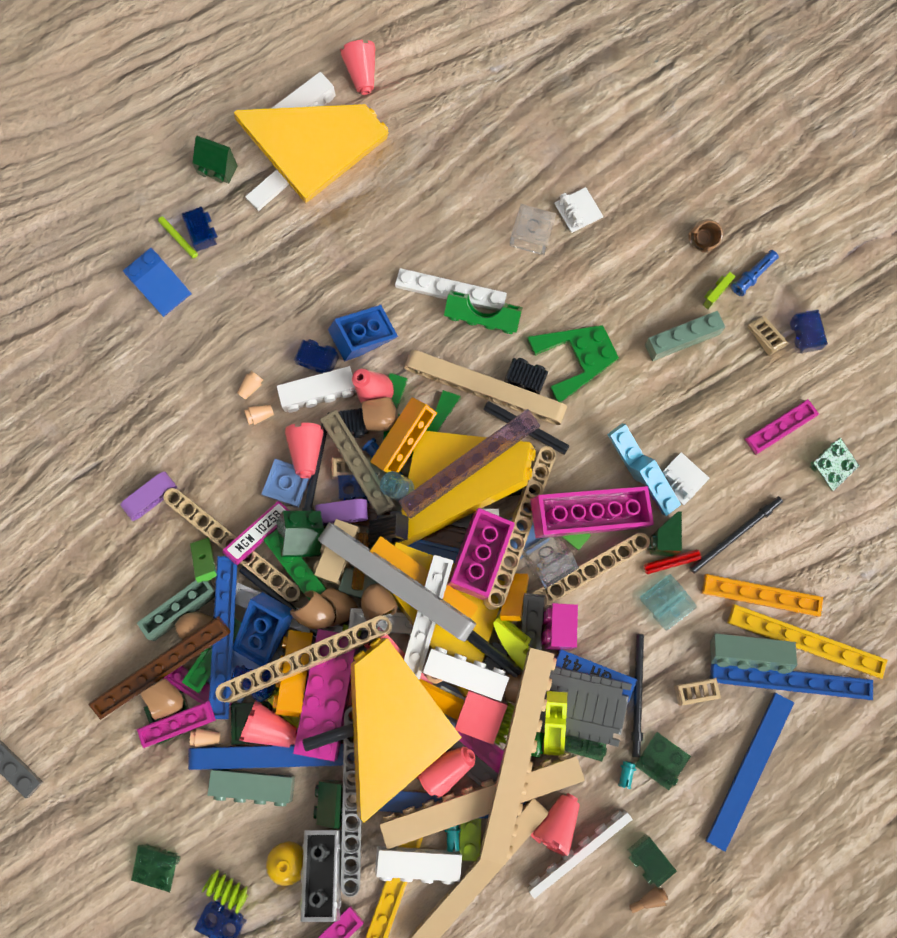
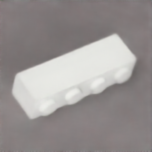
[271,72,336,109]
[277,366,356,413]
[422,646,509,701]
[375,846,462,884]

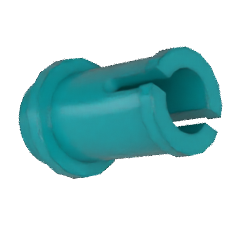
[618,761,637,789]
[445,825,461,852]

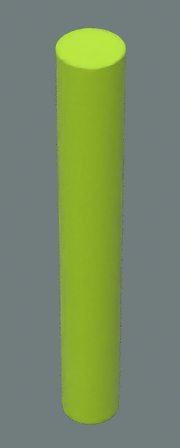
[158,216,198,259]

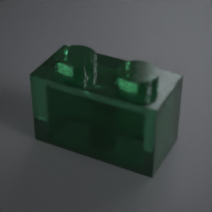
[627,834,677,887]

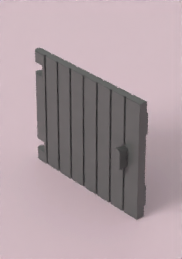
[540,666,632,747]

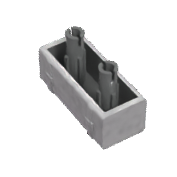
[300,830,342,922]

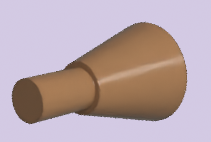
[629,885,669,913]

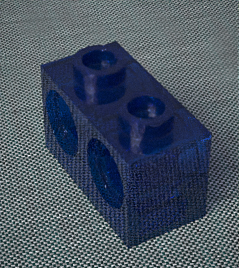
[338,473,378,503]
[194,901,247,938]

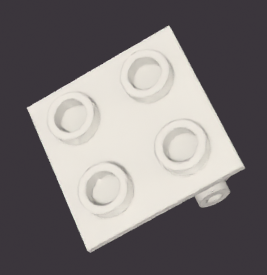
[554,187,603,233]
[662,453,710,505]

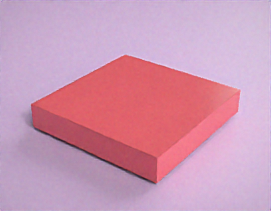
[455,690,508,744]

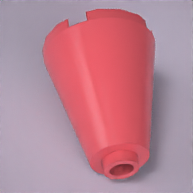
[340,40,375,95]
[352,369,394,404]
[285,423,324,479]
[239,701,297,748]
[418,747,475,798]
[530,793,580,856]

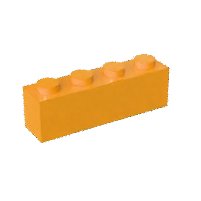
[370,397,437,478]
[272,630,313,717]

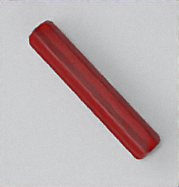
[644,549,701,574]

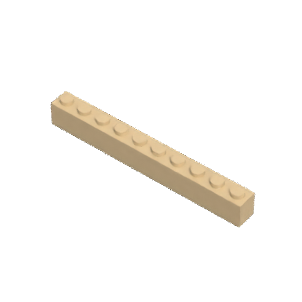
[480,647,557,865]
[380,752,585,850]

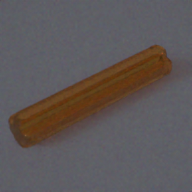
[351,532,369,591]

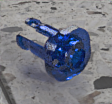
[231,665,276,702]

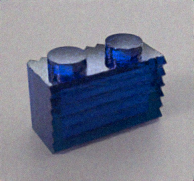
[181,207,218,252]
[790,310,828,353]
[294,339,339,374]

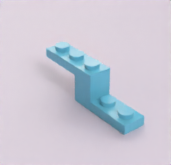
[607,423,681,516]

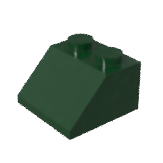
[192,136,238,184]
[276,511,324,557]
[648,511,682,556]
[313,780,343,829]

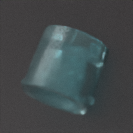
[380,471,414,502]

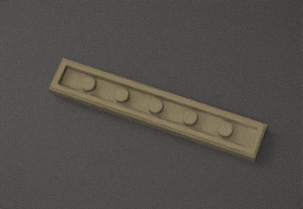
[320,410,396,515]

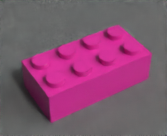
[447,508,515,600]
[542,603,578,650]

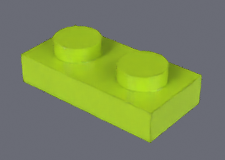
[703,272,735,310]
[460,818,481,861]

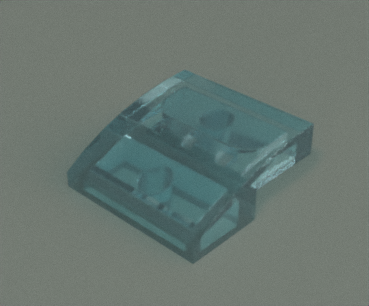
[640,574,697,631]

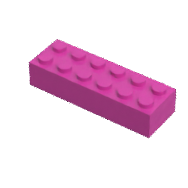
[530,486,654,538]
[293,629,361,761]

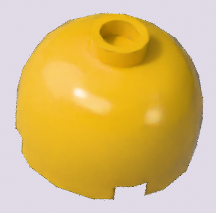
[266,841,303,886]

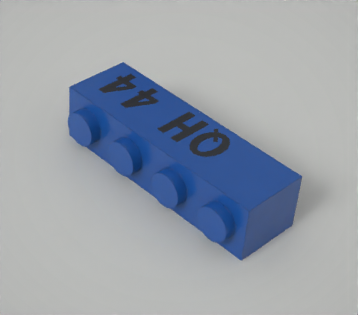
[556,649,637,703]

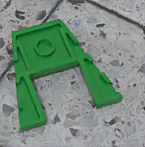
[527,325,619,403]
[383,373,461,459]

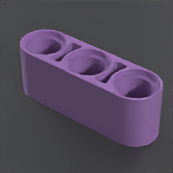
[120,472,177,521]
[315,499,368,526]

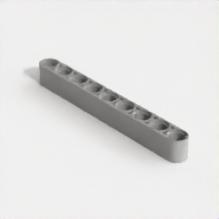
[318,522,476,642]
[341,704,362,897]

